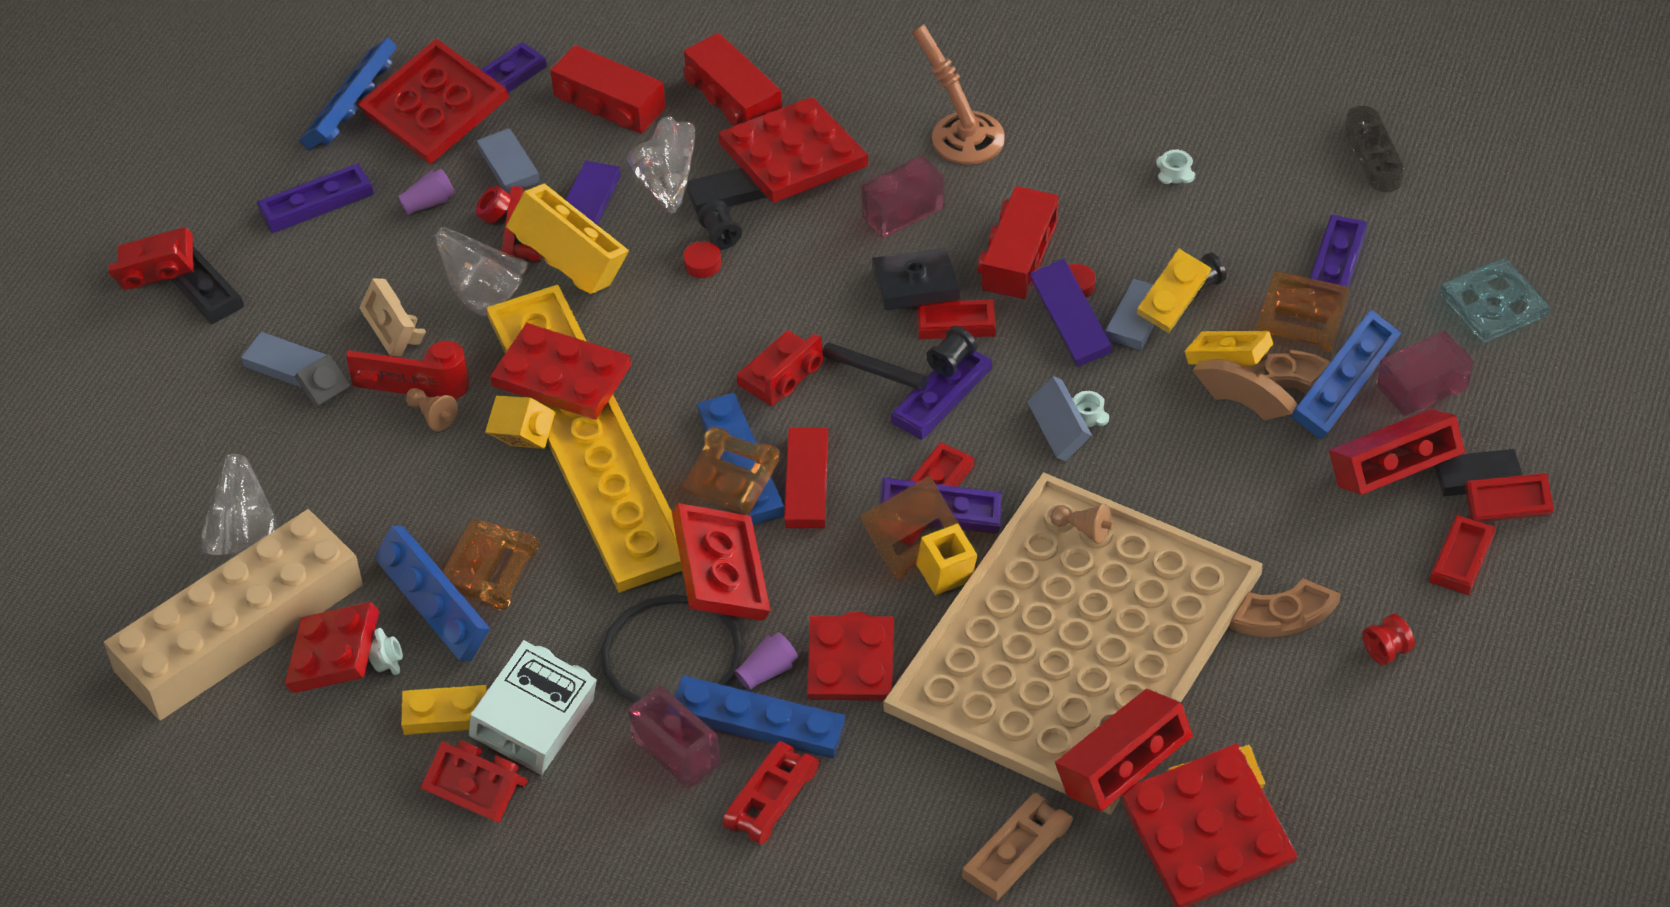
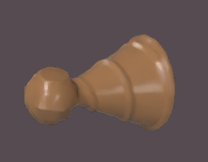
[406,388,458,432]
[1050,504,1114,544]

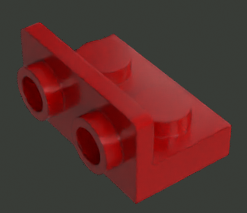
[108,227,193,290]
[736,330,823,407]
[421,740,528,823]

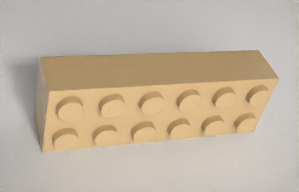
[104,509,363,721]

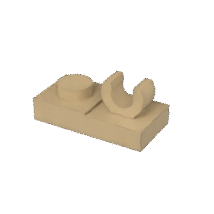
[359,278,426,356]

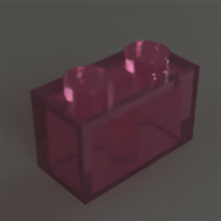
[861,155,944,238]
[1377,331,1473,417]
[628,685,720,789]

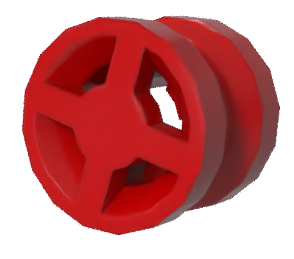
[1362,613,1415,666]

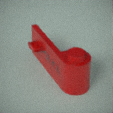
[346,341,470,399]

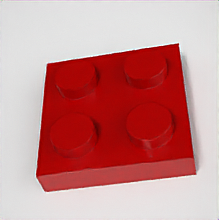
[285,601,379,693]
[807,616,894,701]

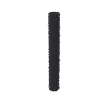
[822,342,928,391]

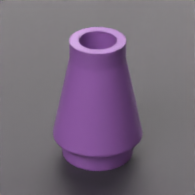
[398,168,456,215]
[734,632,798,691]

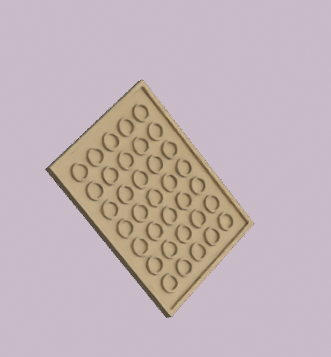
[884,472,1263,815]

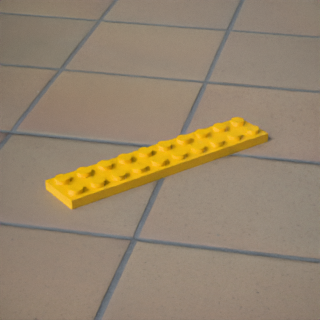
[486,285,682,593]

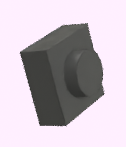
[294,354,351,408]

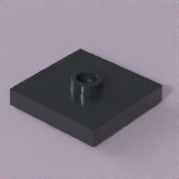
[872,247,960,310]

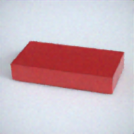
[917,299,996,340]
[1464,473,1554,522]
[1429,515,1496,595]

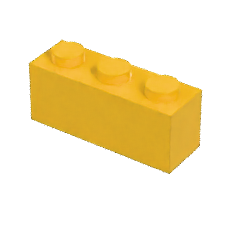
[506,184,629,294]

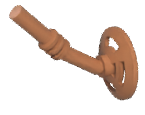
[912,24,1005,165]

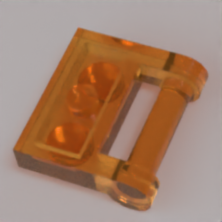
[1257,271,1350,352]
[682,426,780,515]
[858,475,966,580]
[443,519,540,610]

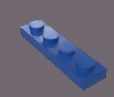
[298,37,397,150]
[1290,310,1402,440]
[697,393,785,525]
[374,526,490,661]
[670,676,845,759]

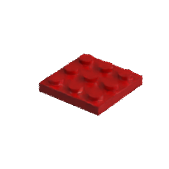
[358,38,509,165]
[718,97,868,203]
[1119,743,1298,907]

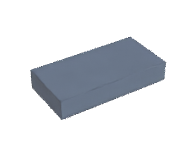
[477,128,540,193]
[1105,279,1154,351]
[241,332,326,387]
[1027,376,1092,461]

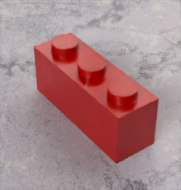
[683,32,782,125]
[550,45,666,134]
[977,186,1059,300]
[1329,409,1465,495]
[1055,688,1193,812]

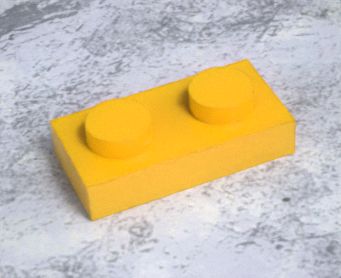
[1137,249,1212,333]
[1184,331,1273,367]
[401,685,487,735]

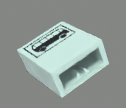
[469,640,597,775]

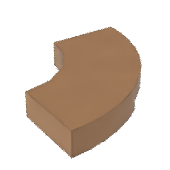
[1239,350,1330,394]
[1192,360,1298,421]
[1229,578,1341,637]

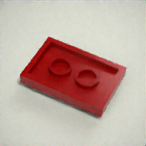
[490,323,631,420]
[672,503,771,621]

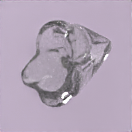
[627,117,696,214]
[434,227,528,316]
[200,454,278,555]

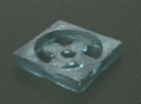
[1440,257,1550,343]

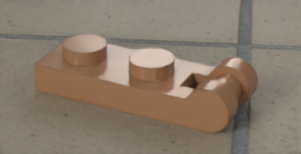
[962,793,1073,902]

